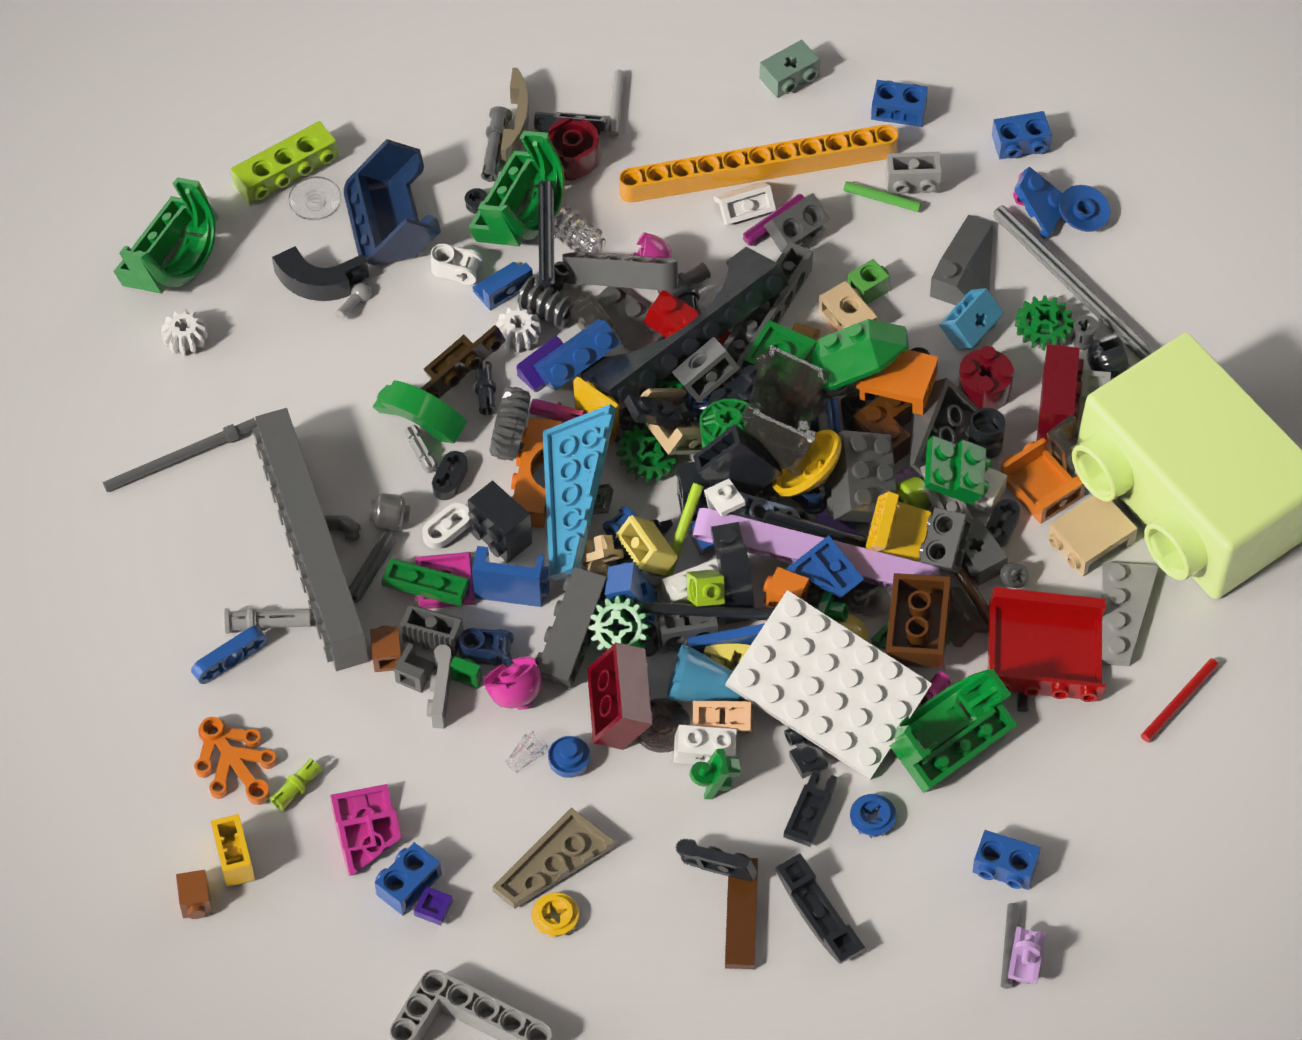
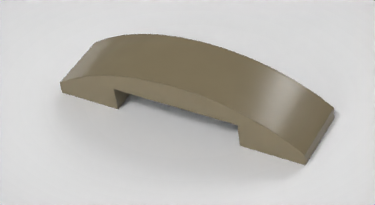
[501,67,529,165]

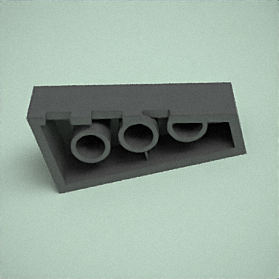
[535,567,607,688]

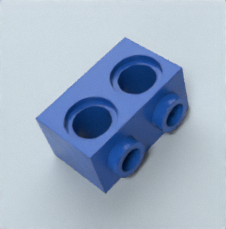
[871,80,928,127]
[992,111,1052,160]
[972,830,1041,890]
[374,842,442,916]

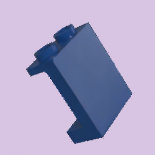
[472,546,550,607]

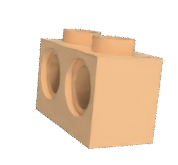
[693,701,753,734]

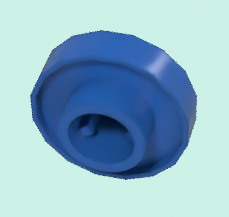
[548,736,590,778]

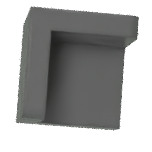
[394,643,435,693]

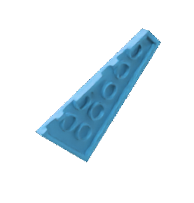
[543,404,617,581]

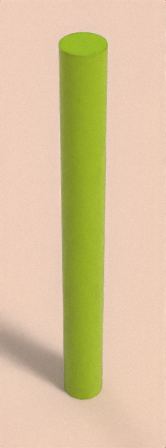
[656,483,704,591]

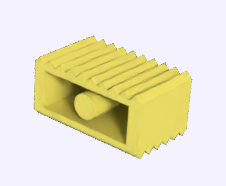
[616,515,678,576]

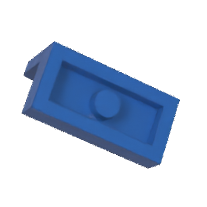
[472,262,533,311]

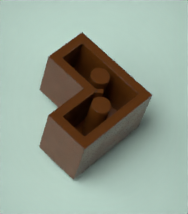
[853,396,912,464]

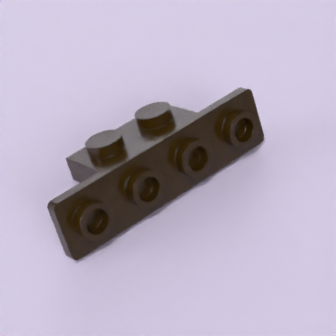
[420,325,506,399]

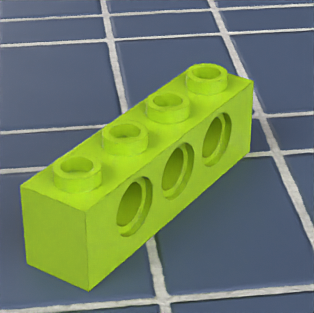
[231,121,338,205]

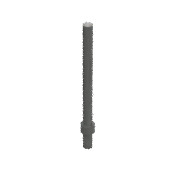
[102,418,257,492]

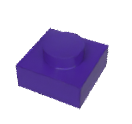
[414,886,453,926]

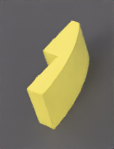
[704,643,751,670]

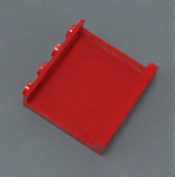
[988,587,1106,702]

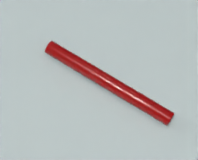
[1141,658,1219,743]

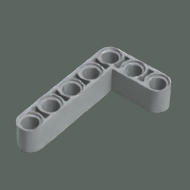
[390,969,552,1040]

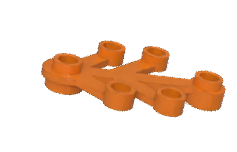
[194,717,277,805]

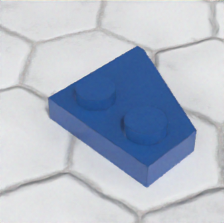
[1014,167,1063,239]
[786,535,864,598]

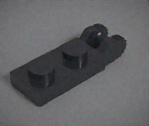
[783,769,838,847]
[675,838,757,882]

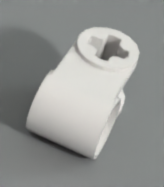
[431,243,483,285]

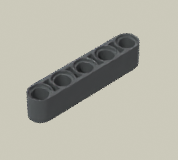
[562,252,679,290]

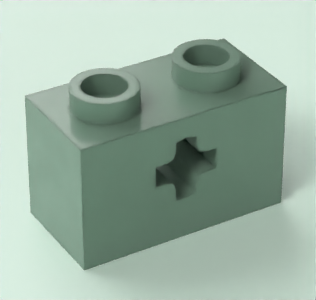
[760,39,820,98]

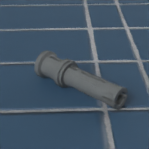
[481,106,512,182]

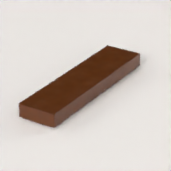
[725,858,758,970]

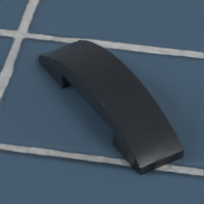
[775,853,865,964]

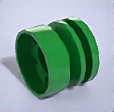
[699,399,760,448]

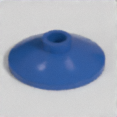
[1059,185,1110,232]

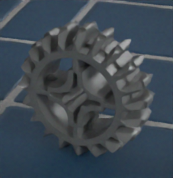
[489,386,531,461]

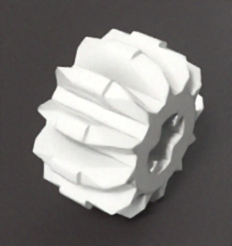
[496,306,541,352]
[161,309,208,356]

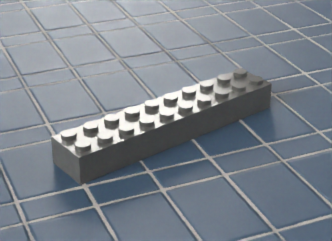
[252,408,368,671]

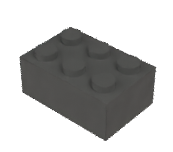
[830,430,897,523]

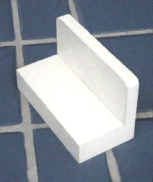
[713,182,776,225]

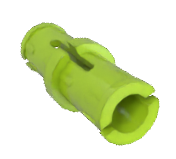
[270,758,323,811]

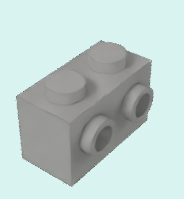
[886,152,942,194]

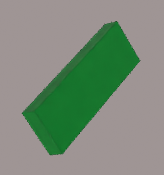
[381,558,470,607]

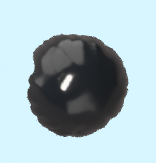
[1086,336,1130,380]

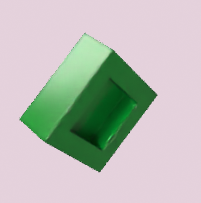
[450,656,482,689]

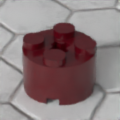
[548,117,599,181]
[958,346,1014,410]

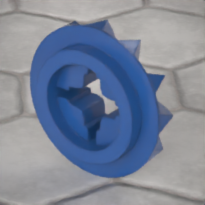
[850,794,896,838]

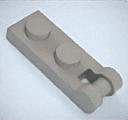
[427,645,452,729]

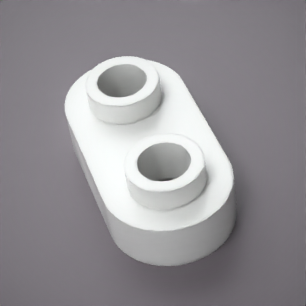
[422,503,470,549]

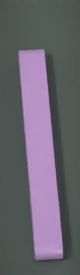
[692,508,941,589]

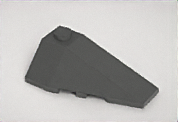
[930,215,993,306]
[910,378,980,477]

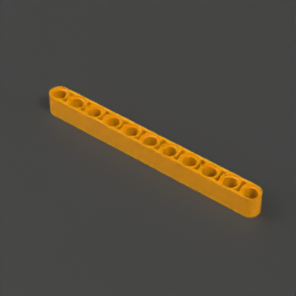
[619,125,899,202]

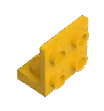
[573,377,620,446]
[865,491,931,562]

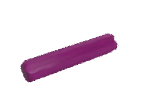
[743,194,805,246]

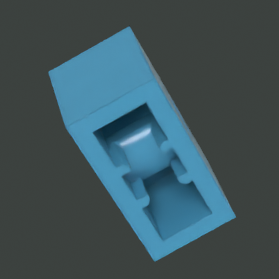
[939,288,1004,349]

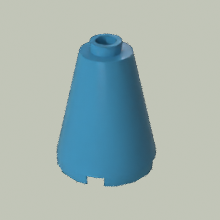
[667,645,745,702]

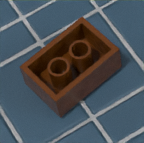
[886,573,952,669]

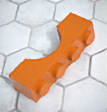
[511,417,562,528]

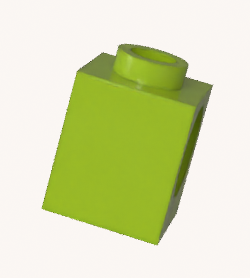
[686,569,725,607]

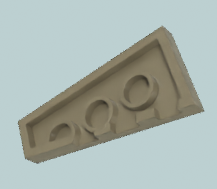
[492,807,615,909]

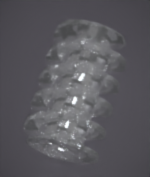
[554,206,606,253]

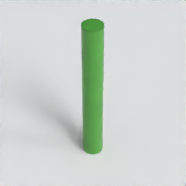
[843,181,922,212]

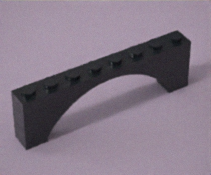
[580,247,789,411]

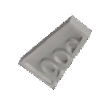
[1102,562,1159,666]

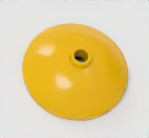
[772,430,842,496]

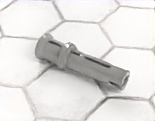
[224,607,311,634]

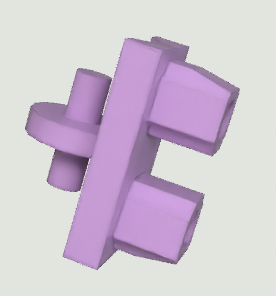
[1008,927,1046,984]

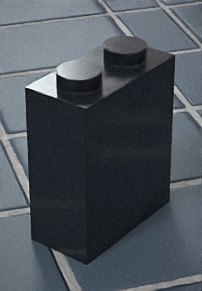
[693,424,783,496]

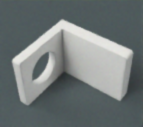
[704,479,746,516]

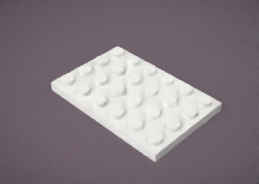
[725,590,932,779]

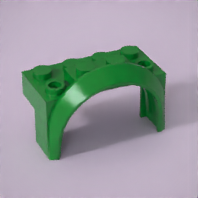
[468,131,565,247]
[113,177,219,294]
[890,669,1017,793]

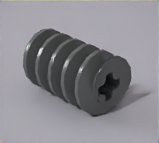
[518,276,577,329]

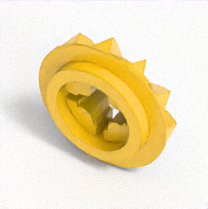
[532,893,579,938]

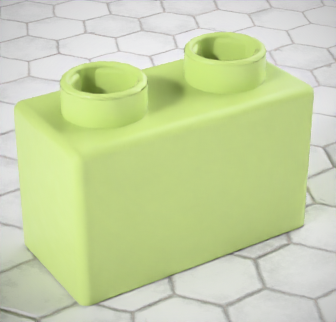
[1072,332,1302,599]

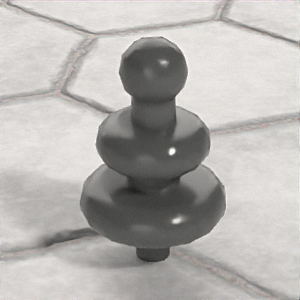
[807,585,824,607]

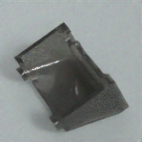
[741,345,830,473]

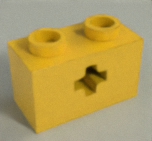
[210,814,255,887]

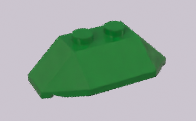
[807,319,909,391]

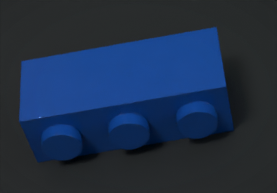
[533,319,621,391]

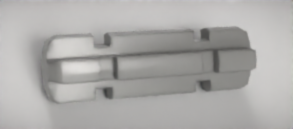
[405,425,438,473]

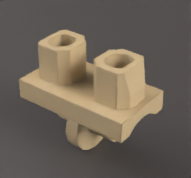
[581,535,624,577]

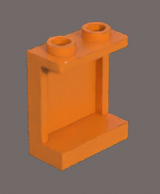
[856,350,939,415]
[1000,438,1085,524]

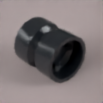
[968,408,1006,459]

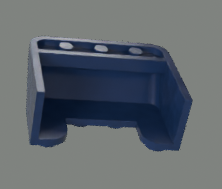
[344,139,441,265]

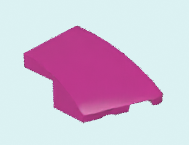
[330,784,401,876]

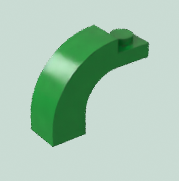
[373,380,468,444]

